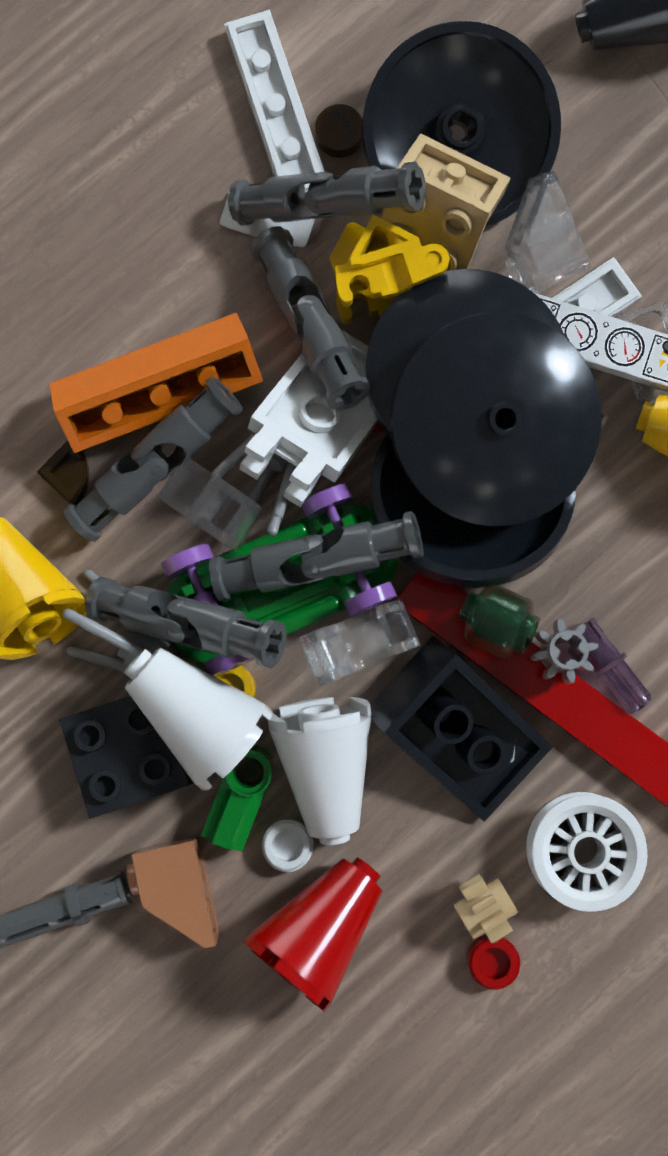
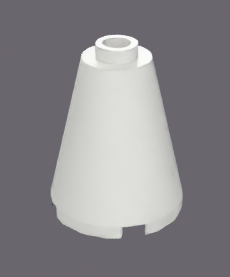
[124,648,272,791]
[268,697,371,845]

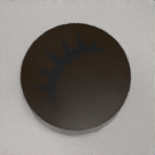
[315,104,362,158]

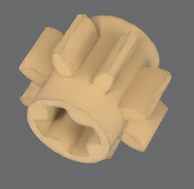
[454,874,518,944]

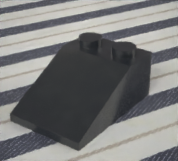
[370,636,553,822]

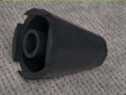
[575,0,668,50]

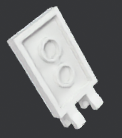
[239,330,378,507]

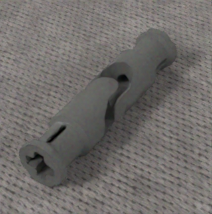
[228,161,426,226]
[250,226,371,410]
[63,376,243,542]
[209,511,424,602]
[85,577,286,668]

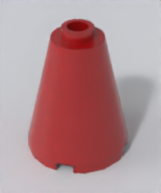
[242,857,383,1012]

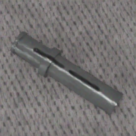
[0,871,132,949]

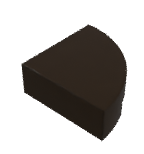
[37,440,89,505]

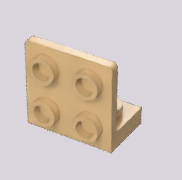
[381,133,510,271]

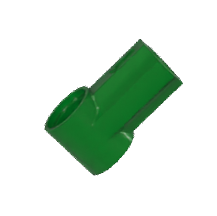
[201,745,274,852]

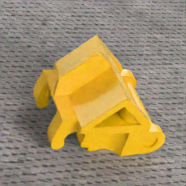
[329,215,450,324]

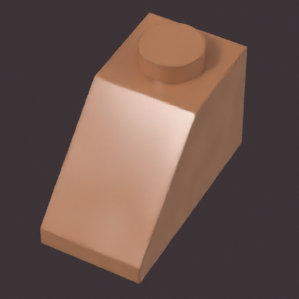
[127,835,220,948]

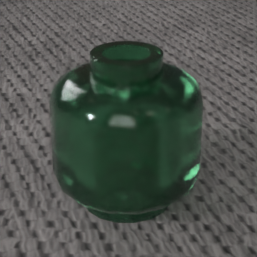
[459,585,540,659]

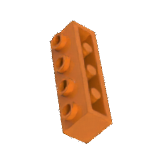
[49,312,263,453]

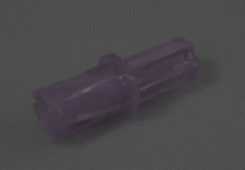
[582,617,651,714]

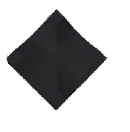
[59,696,193,819]

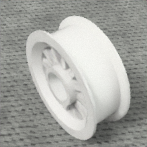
[526,792,648,912]

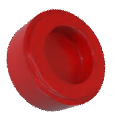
[467,934,520,990]

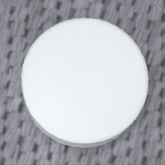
[262,818,314,872]

